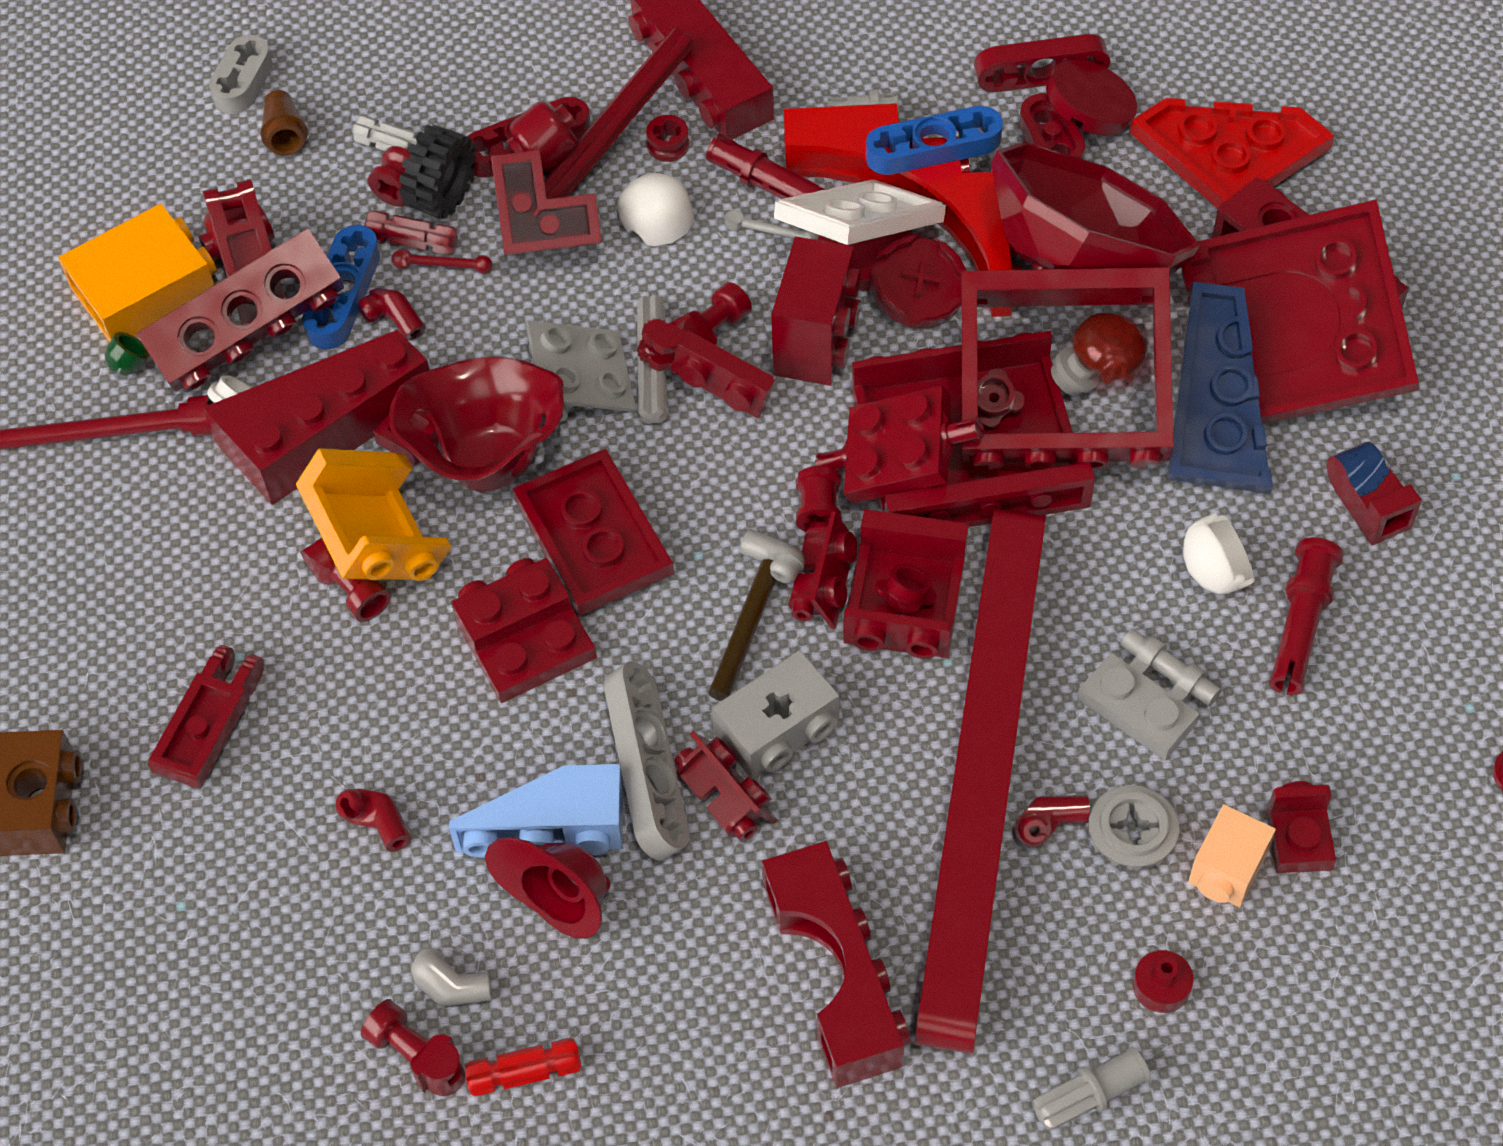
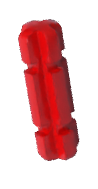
[465,1038,581,1096]

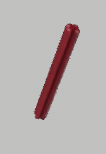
[544,27,694,199]

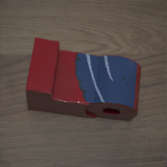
[1326,441,1422,546]

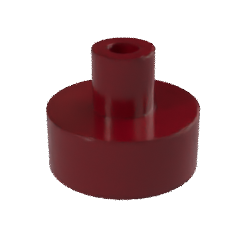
[1133,950,1194,1013]

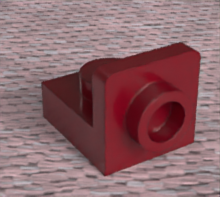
[1266,781,1336,873]

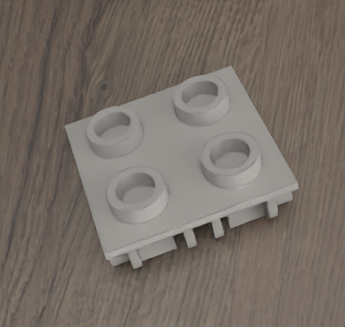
[526,320,636,423]

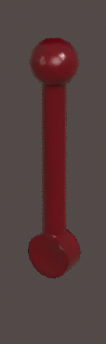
[392,249,493,274]

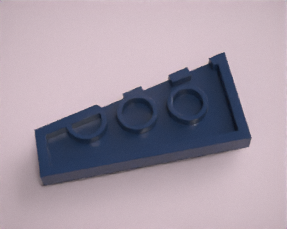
[1167,282,1273,494]

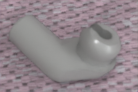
[740,529,805,583]
[411,948,492,1006]

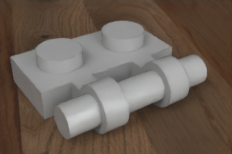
[1077,629,1222,761]

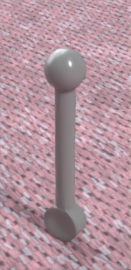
[725,210,819,240]

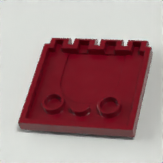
[1181,199,1420,424]

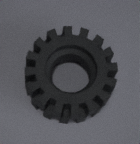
[399,124,476,219]

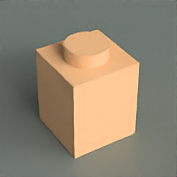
[1188,804,1276,908]

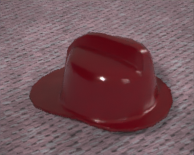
[485,837,611,939]

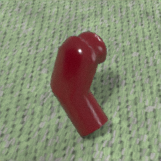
[358,288,426,340]
[335,788,412,852]
[1015,795,1090,848]

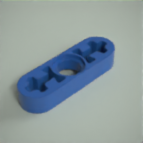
[866,106,1003,175]
[302,225,380,349]

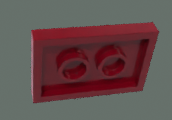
[512,448,674,616]

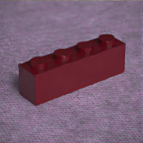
[628,0,774,140]

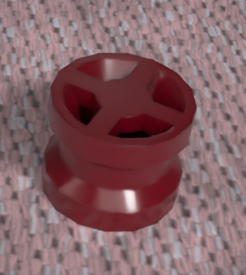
[367,146,410,207]

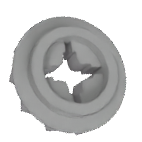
[1088,785,1179,872]

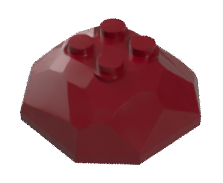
[991,142,1200,276]

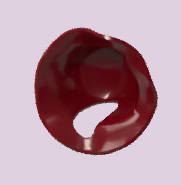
[389,356,564,493]

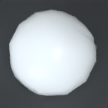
[617,173,695,246]
[1183,514,1255,594]

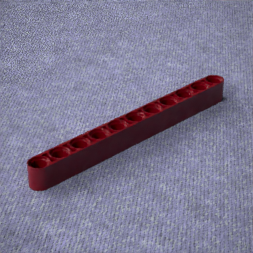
[915,508,1046,1054]

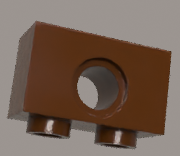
[0,730,82,856]

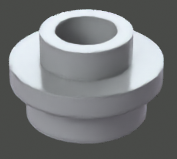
[1051,347,1099,396]

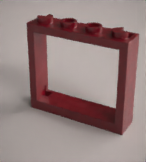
[961,267,1174,470]

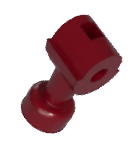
[670,282,752,345]
[301,537,391,622]
[361,999,465,1096]

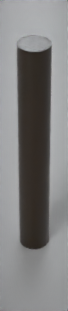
[708,559,776,701]

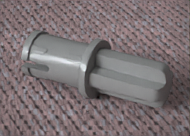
[1033,1047,1151,1130]

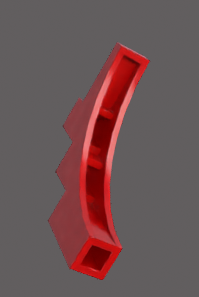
[783,103,1021,317]

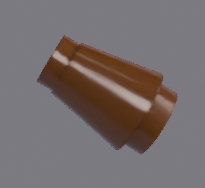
[260,90,308,156]

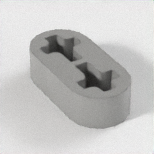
[209,35,273,114]

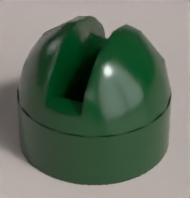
[104,332,150,376]

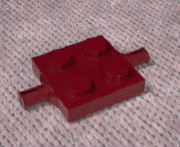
[815,385,984,504]

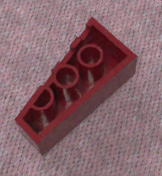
[202,330,430,505]

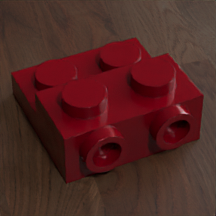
[451,557,597,704]

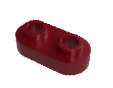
[1019,93,1085,159]

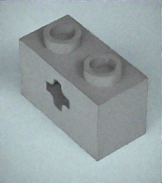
[711,650,839,779]

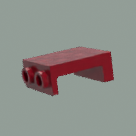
[843,509,969,659]

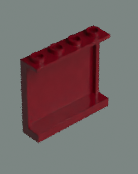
[852,331,1095,527]

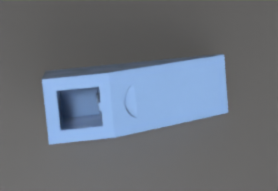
[449,764,624,858]

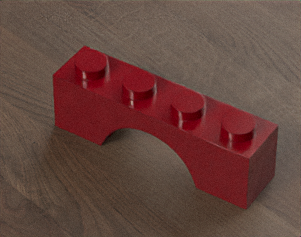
[762,841,911,1089]

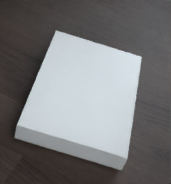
[774,179,946,245]

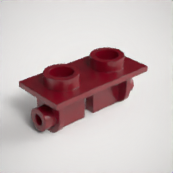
[788,511,857,629]
[674,731,778,842]

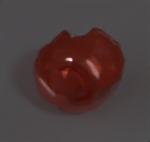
[1072,313,1148,387]

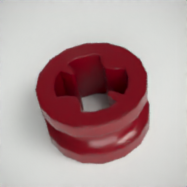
[646,115,689,162]

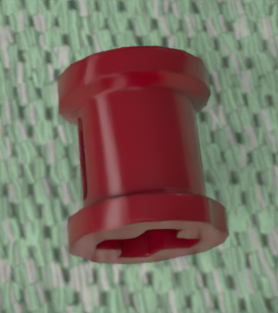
[796,466,842,532]

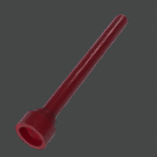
[0,395,213,450]

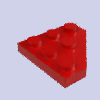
[1129,98,1335,209]

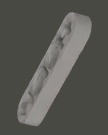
[604,661,689,861]

